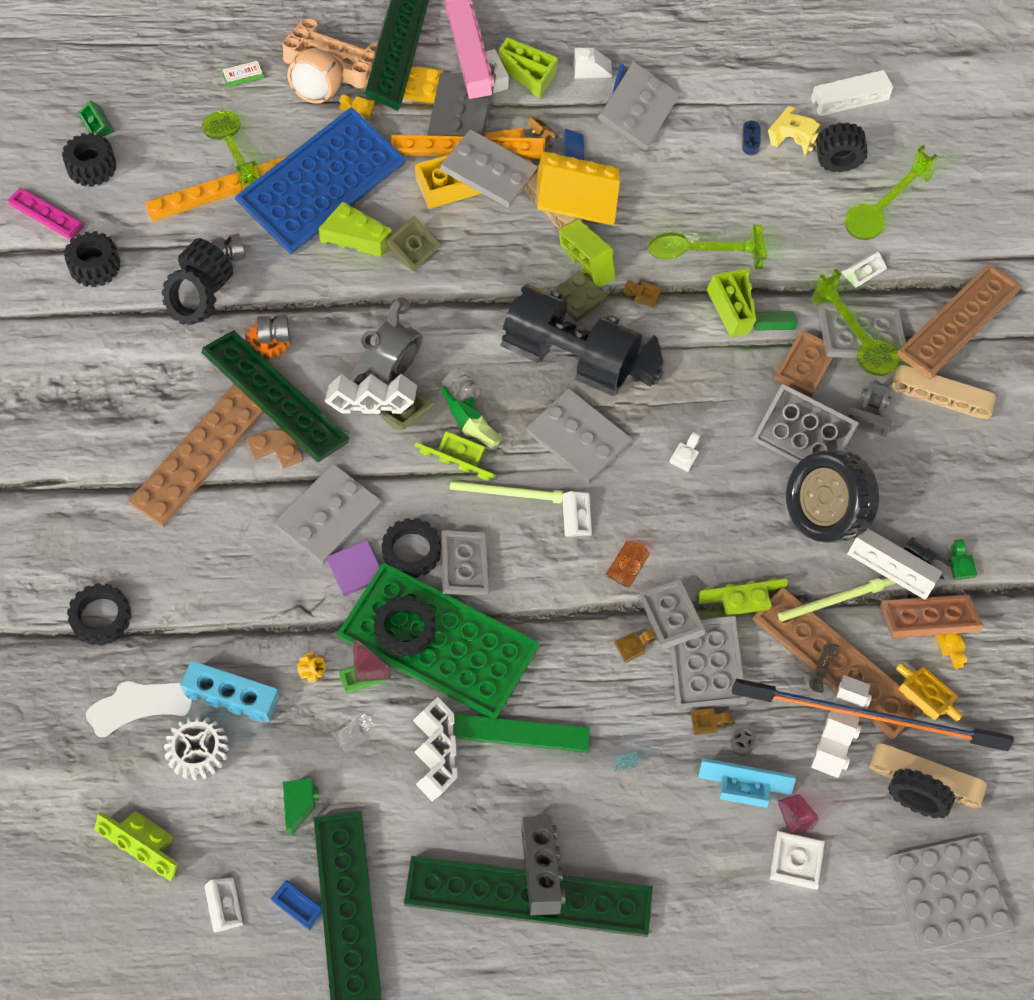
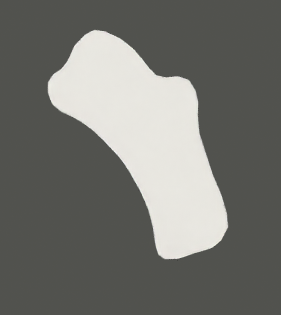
[86,681,192,737]

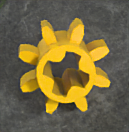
[297,652,326,682]

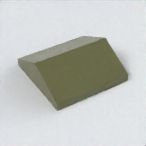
[386,216,441,271]
[378,392,435,430]

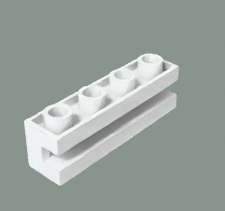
[811,70,893,116]
[847,528,942,600]

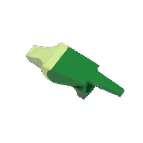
[441,386,502,448]

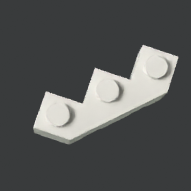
[325,374,417,414]
[811,675,872,778]
[413,697,457,801]

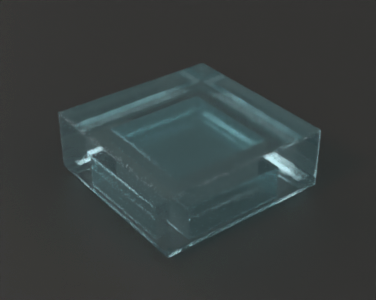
[612,752,639,772]

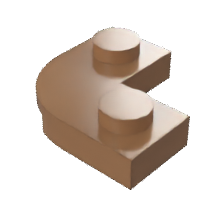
[246,429,303,469]

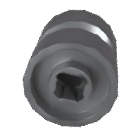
[211,233,245,261]
[257,314,290,344]

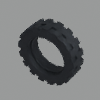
[162,268,216,325]
[382,518,441,578]
[67,583,131,645]
[374,595,435,658]
[888,768,955,818]

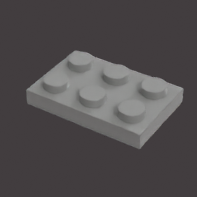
[441,530,489,596]
[639,579,705,649]

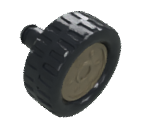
[786,451,879,543]

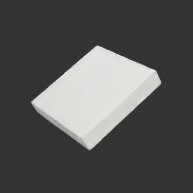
[769,831,825,890]

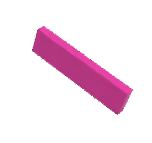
[7,187,84,240]

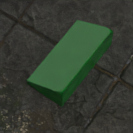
[77,100,115,137]
[754,311,797,331]

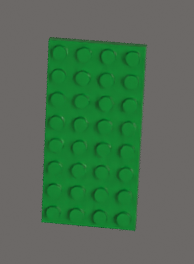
[336,562,540,720]

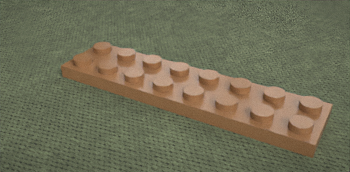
[896,263,1022,379]
[128,384,264,527]
[752,587,921,740]

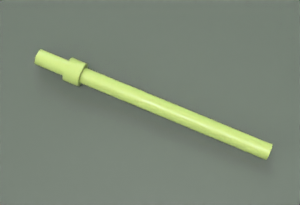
[450,481,564,504]
[778,577,896,622]

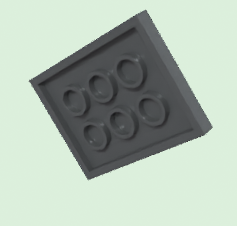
[427,71,496,136]

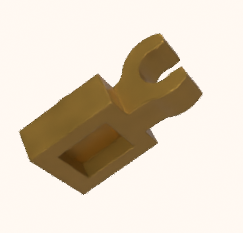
[526,117,559,147]
[623,280,662,308]
[614,629,656,663]
[690,708,733,735]

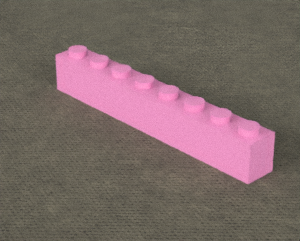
[445,0,494,99]

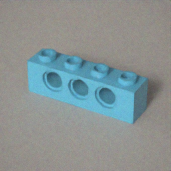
[180,661,280,722]

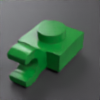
[948,539,978,580]

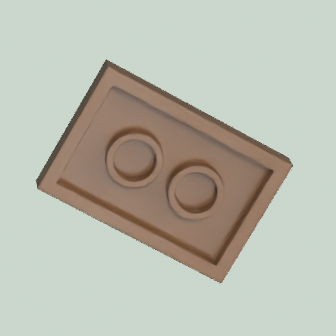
[774,330,834,398]

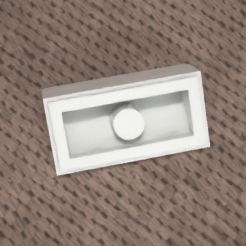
[841,251,887,288]
[562,491,592,537]
[205,877,243,932]

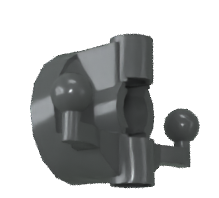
[349,298,423,385]

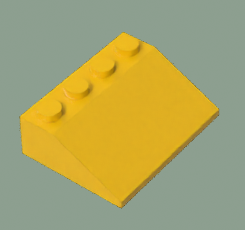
[537,151,620,226]

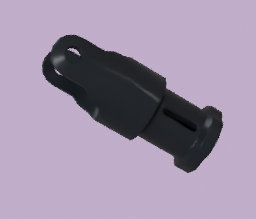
[904,537,953,580]

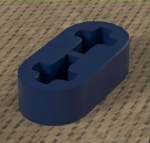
[742,120,761,155]

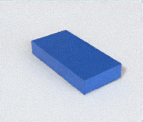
[271,880,322,930]

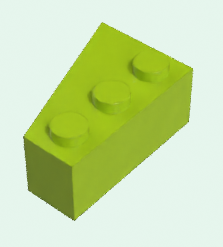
[498,37,558,99]
[319,202,392,257]
[558,219,616,288]
[706,268,756,338]

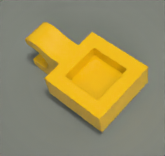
[339,95,375,120]
[935,633,967,669]

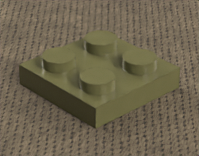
[550,270,607,322]

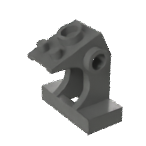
[847,380,892,437]

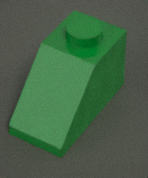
[283,778,319,835]

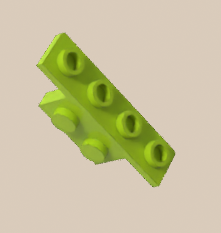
[414,431,498,481]
[697,578,788,616]
[94,811,178,881]

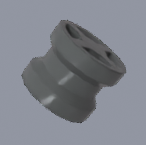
[730,728,756,756]

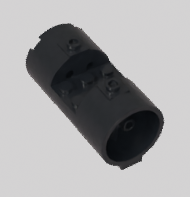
[500,284,642,396]

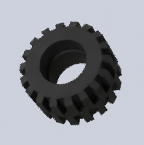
[816,122,868,172]
[62,133,117,187]
[64,231,120,287]
[178,238,234,292]

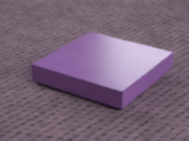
[327,541,380,597]

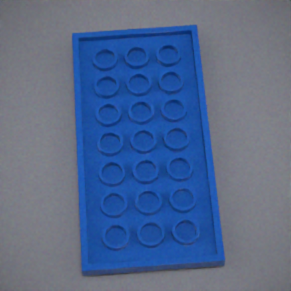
[235,107,406,255]

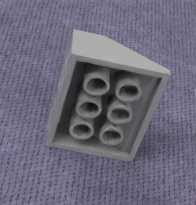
[752,384,859,464]

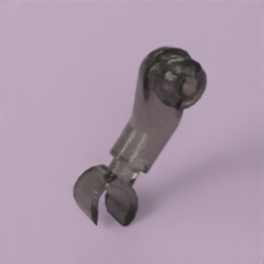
[809,643,839,693]

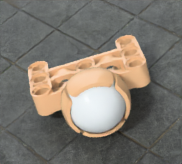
[283,19,377,103]

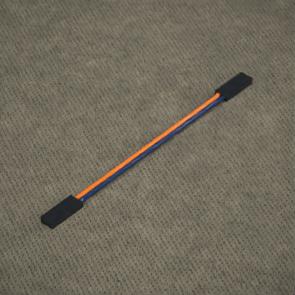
[731,678,1015,751]

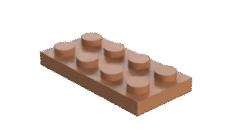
[881,595,983,638]

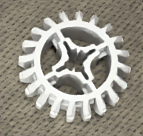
[164,716,229,780]

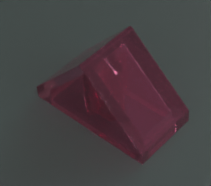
[353,640,391,682]
[778,794,819,834]

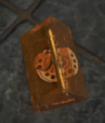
[605,541,650,588]

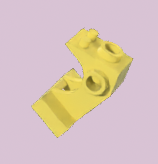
[768,106,820,155]

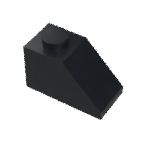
[629,335,664,387]

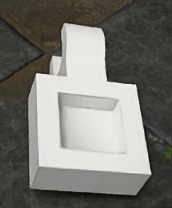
[670,432,701,472]

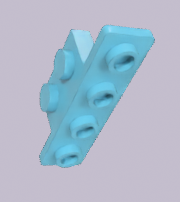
[698,758,796,808]

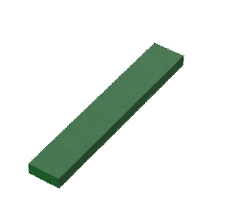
[453,714,590,753]

